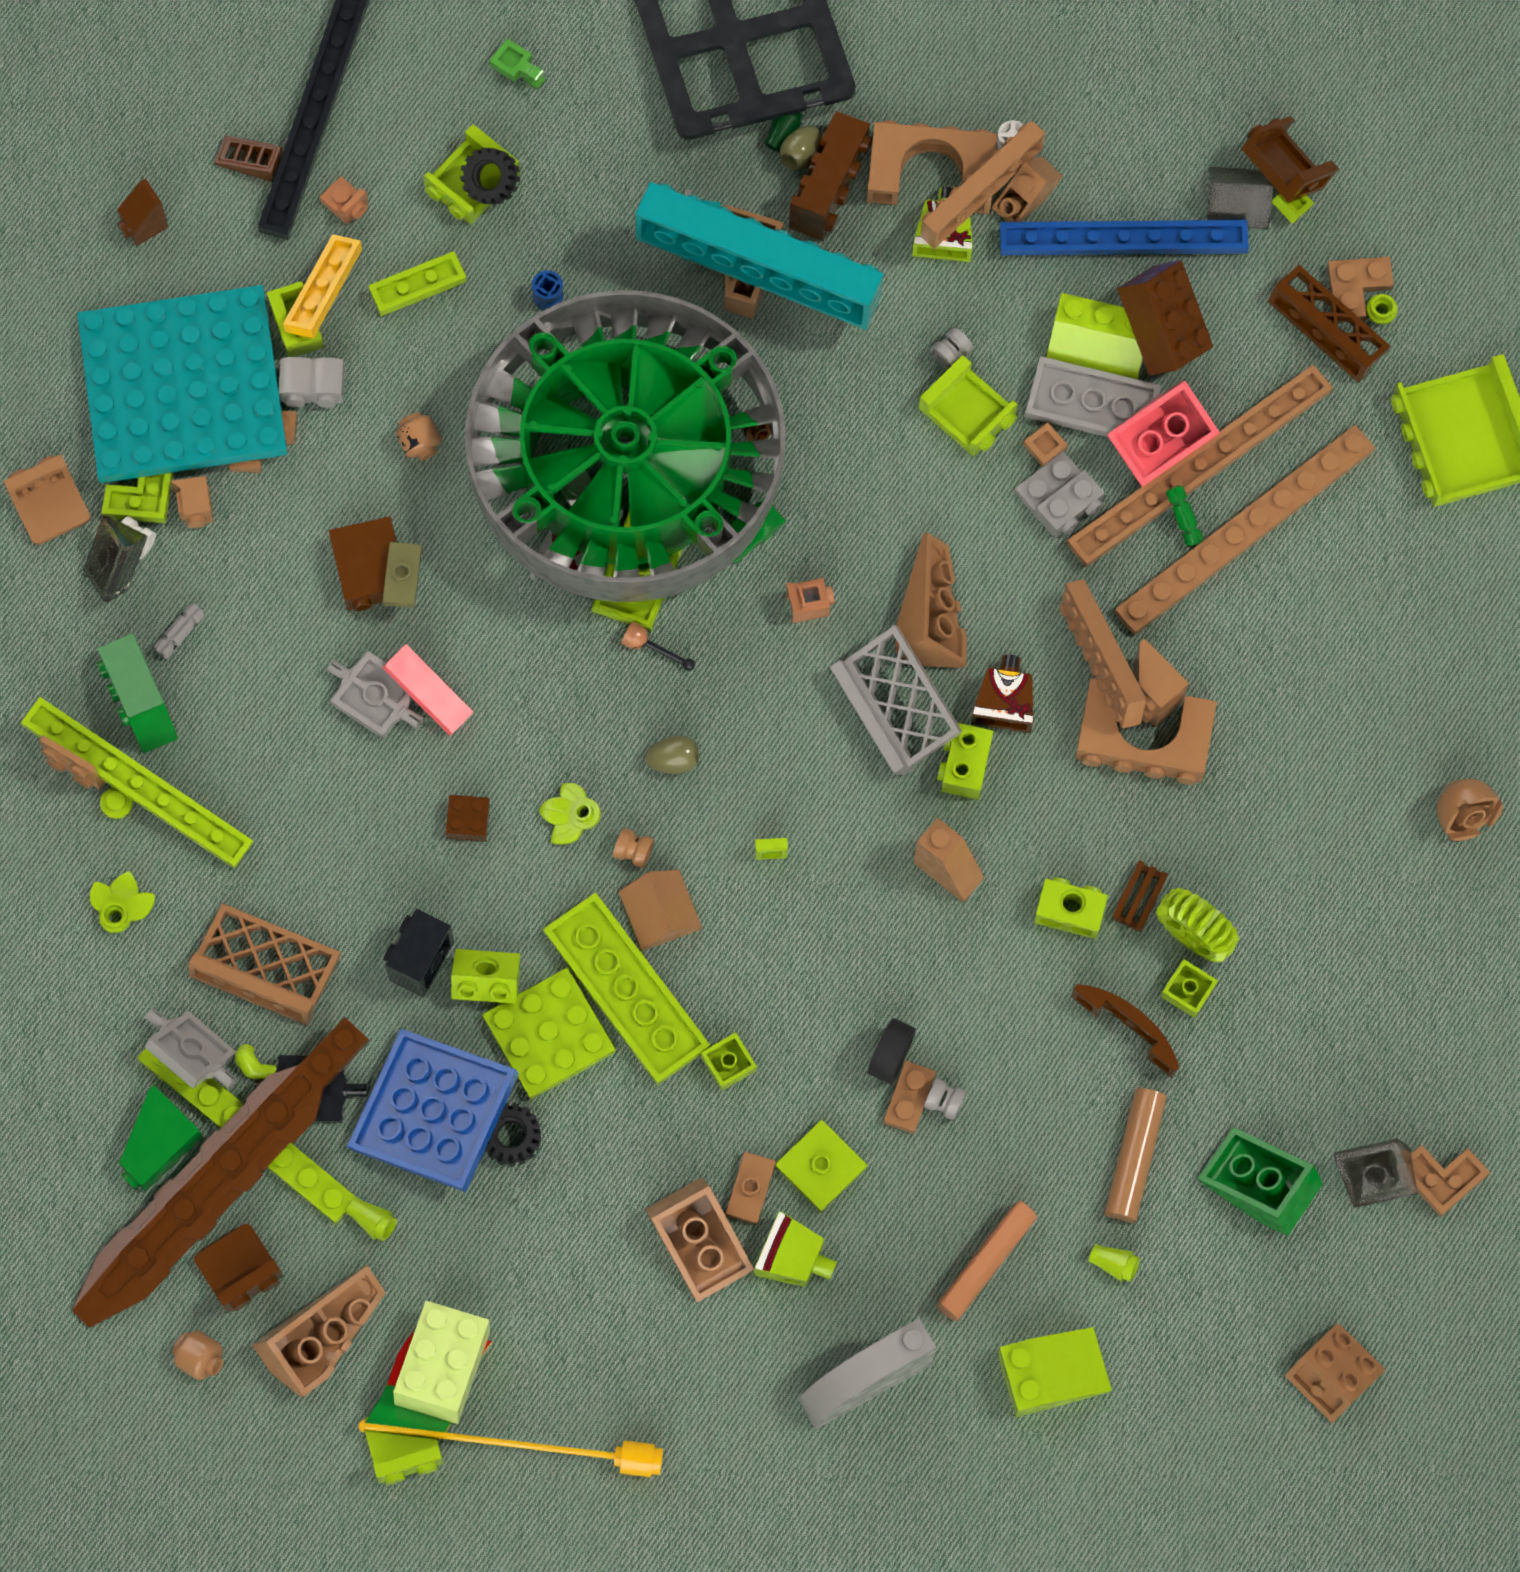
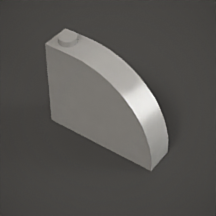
[799,1318,936,1430]

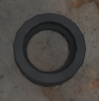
[867,1018,916,1084]

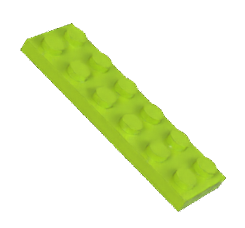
[543,892,711,1086]

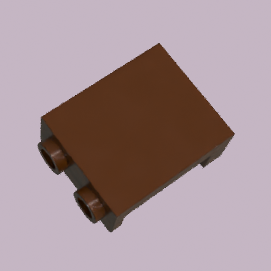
[1241,116,1339,203]
[329,516,397,611]

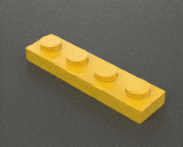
[283,234,362,339]

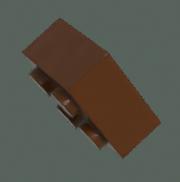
[446,795,490,842]

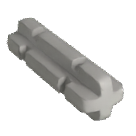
[154,603,204,659]

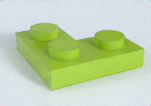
[101,472,174,523]

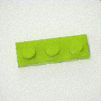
[368,251,467,316]

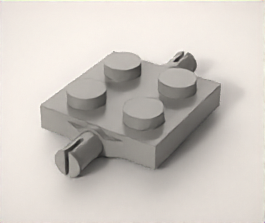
[327,651,424,739]
[145,1008,237,1089]

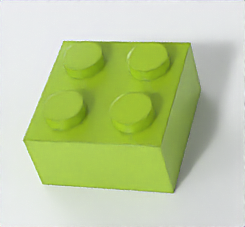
[1160,959,1218,1018]
[701,1032,757,1091]

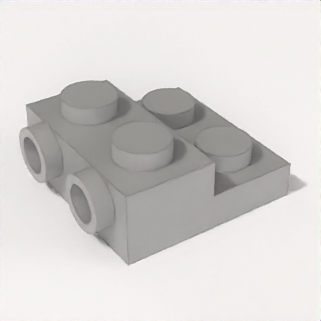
[1014,452,1105,539]

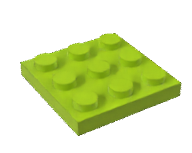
[482,967,616,1100]

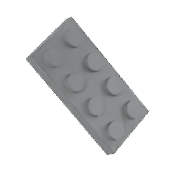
[1025,356,1162,437]

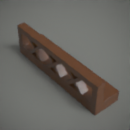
[1267,265,1391,383]

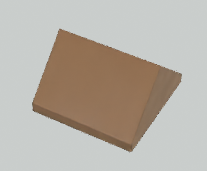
[619,869,702,952]

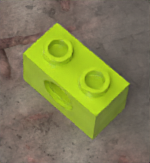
[1034,877,1108,939]
[451,949,521,1004]

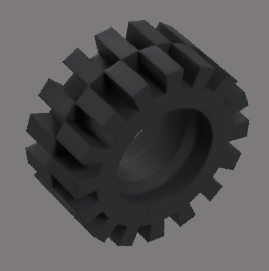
[485,1103,541,1166]

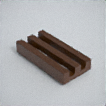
[1112,860,1168,933]

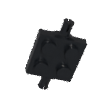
[254,1055,367,1123]

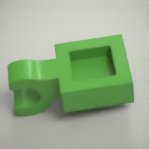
[489,38,545,89]

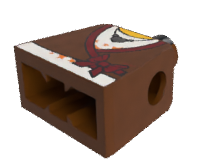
[971,654,1034,733]

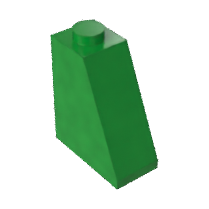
[119,1085,203,1192]

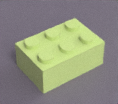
[393,1301,490,1424]

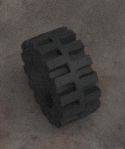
[460,148,520,205]

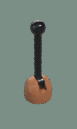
[621,621,695,671]

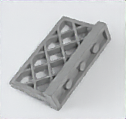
[830,625,962,775]

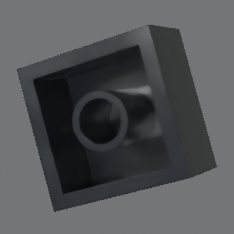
[383,908,454,998]

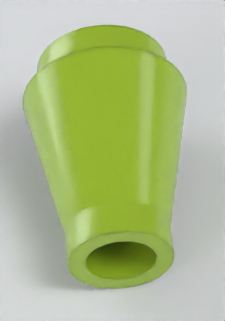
[346,1197,397,1241]
[1089,1244,1140,1282]

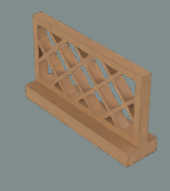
[188,903,341,1026]

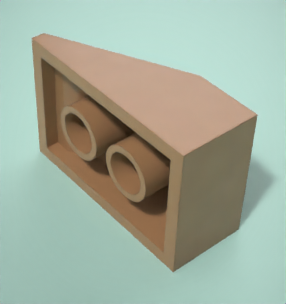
[645,1177,754,1302]

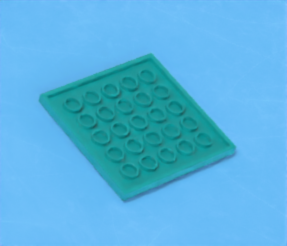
[77,285,288,483]

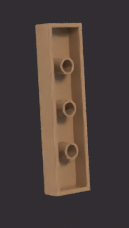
[921,121,1046,249]
[1060,579,1146,729]

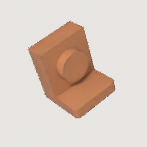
[320,176,369,225]

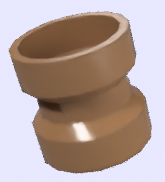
[613,827,655,869]

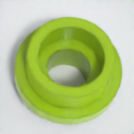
[1366,294,1398,325]

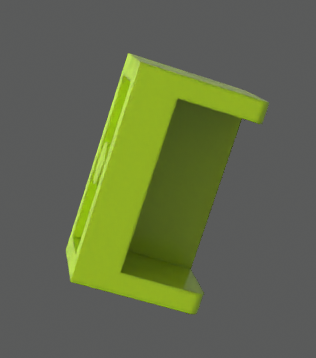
[267,281,324,357]

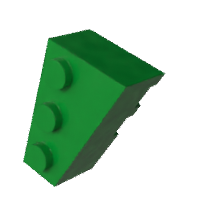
[96,633,179,754]

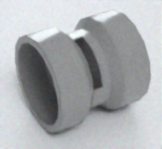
[930,327,974,370]
[924,1078,967,1121]

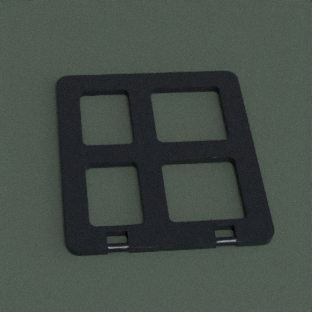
[634,0,856,140]

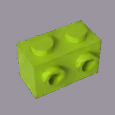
[937,723,993,800]

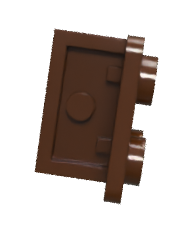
[194,1224,284,1313]

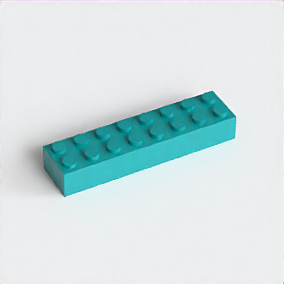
[635,182,884,330]

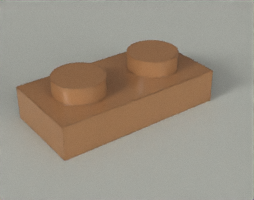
[883,1060,936,1134]

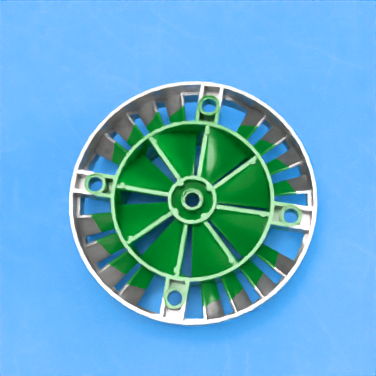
[465,290,785,602]

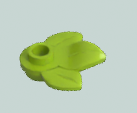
[538,783,601,845]
[90,871,155,933]

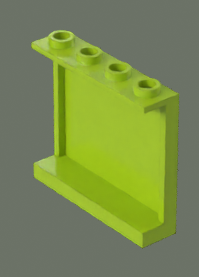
[1391,354,1520,507]

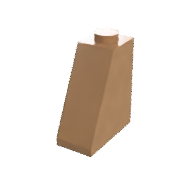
[914,818,984,903]

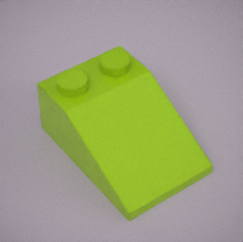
[997,1327,1112,1417]

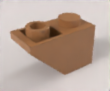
[992,156,1063,222]

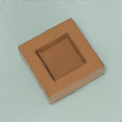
[1023,422,1068,467]

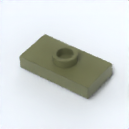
[383,542,422,608]

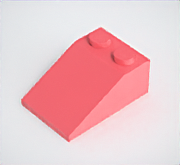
[1106,381,1220,487]

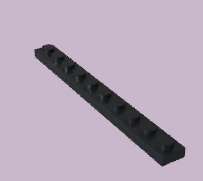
[258,0,370,240]

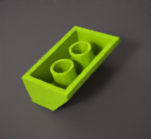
[1046,293,1142,379]

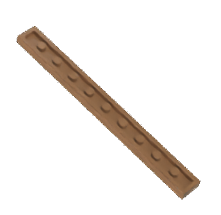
[1066,364,1333,568]
[1114,425,1376,636]

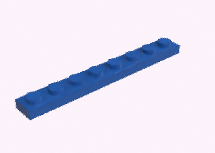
[999,220,1249,256]

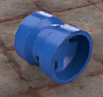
[532,270,564,310]

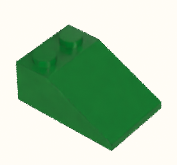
[1198,1127,1323,1236]

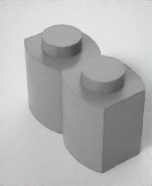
[279,357,345,408]

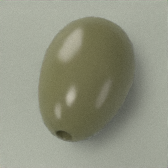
[779,126,822,171]
[646,736,699,774]

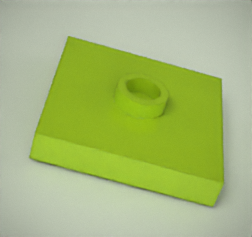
[775,1120,868,1213]

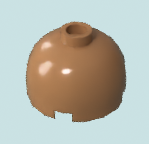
[1436,779,1503,841]

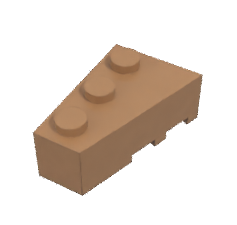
[724,204,784,319]

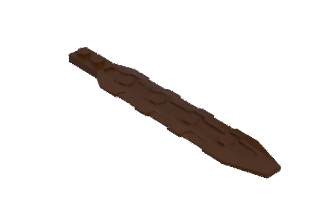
[72,1017,370,1328]

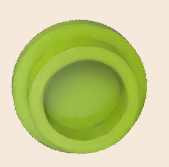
[100,787,133,819]

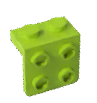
[364,1416,444,1485]

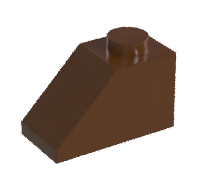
[117,178,169,246]

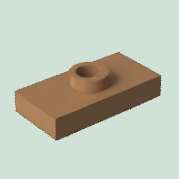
[726,1152,776,1225]

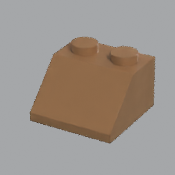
[1134,638,1189,727]

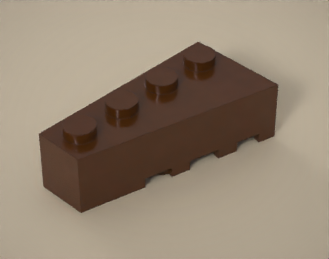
[789,111,873,241]

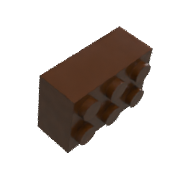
[1117,260,1213,375]

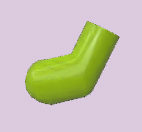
[234,1044,278,1080]

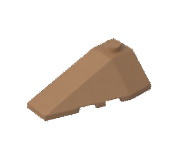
[895,532,967,668]
[252,1265,386,1397]

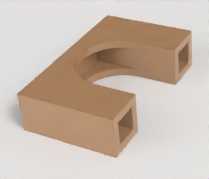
[867,120,998,214]
[1075,678,1217,785]

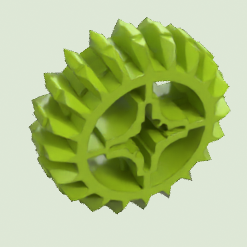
[1156,888,1239,963]

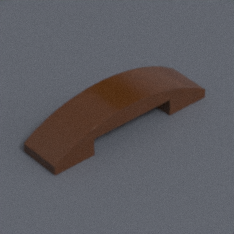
[1071,984,1179,1078]

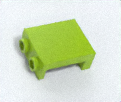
[423,124,520,225]
[919,355,1018,457]

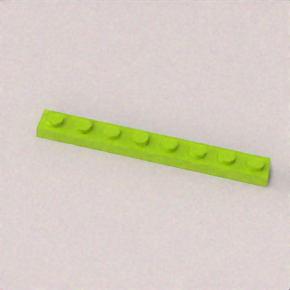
[21,697,253,869]
[137,1048,356,1225]

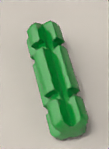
[1166,485,1203,546]

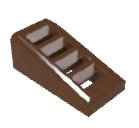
[215,135,283,182]

